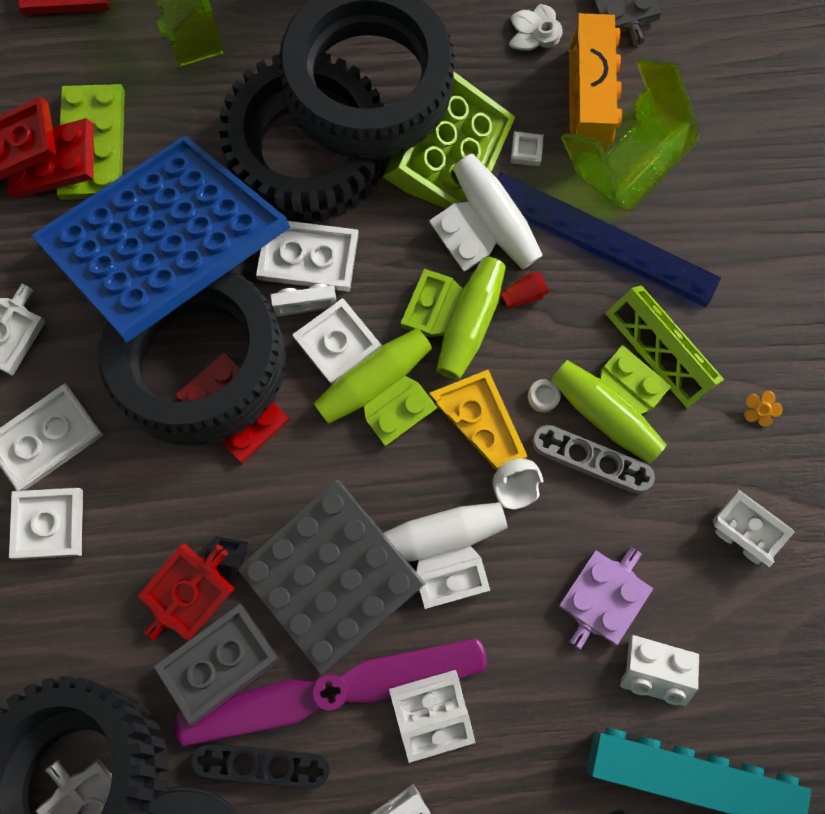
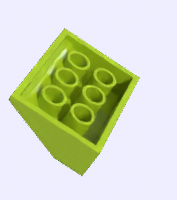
[382,72,515,209]

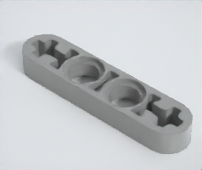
[532,425,655,494]

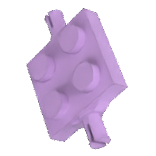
[559,547,654,650]

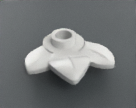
[509,4,563,51]

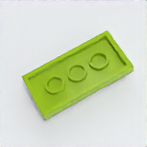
[57,84,125,200]

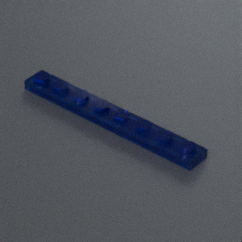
[497,172,722,307]

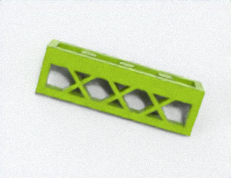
[605,285,724,409]

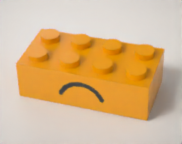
[568,13,622,155]

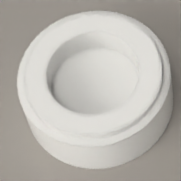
[527,379,561,413]

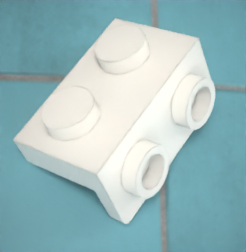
[713,489,795,567]
[620,635,699,706]

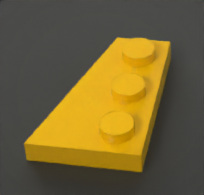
[429,370,528,471]

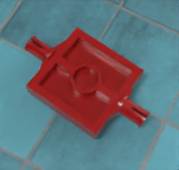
[138,543,235,642]

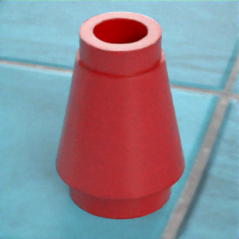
[500,271,549,310]

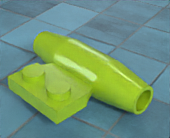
[401,257,506,380]
[313,328,437,447]
[551,345,671,464]

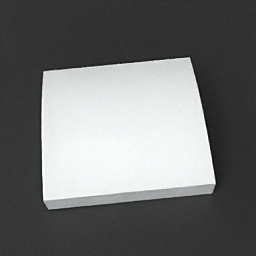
[389,670,476,763]

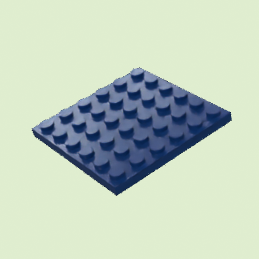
[31,135,290,343]

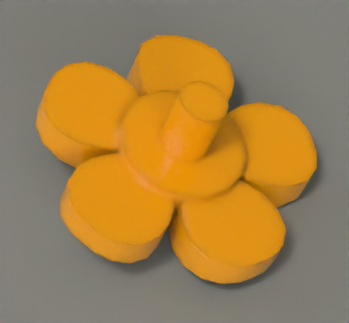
[744,391,783,427]

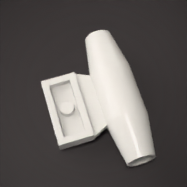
[429,154,543,273]
[384,502,508,609]

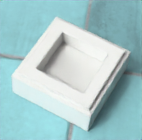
[510,131,544,167]

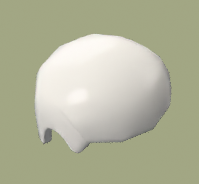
[492,458,543,510]

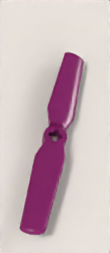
[174,639,487,746]

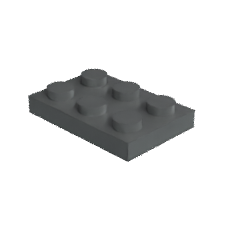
[154,604,280,726]

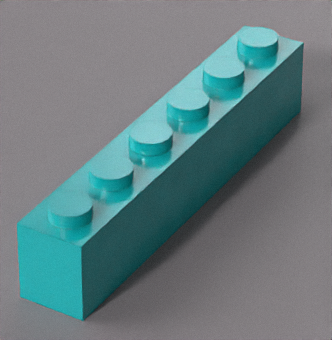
[586,727,811,814]

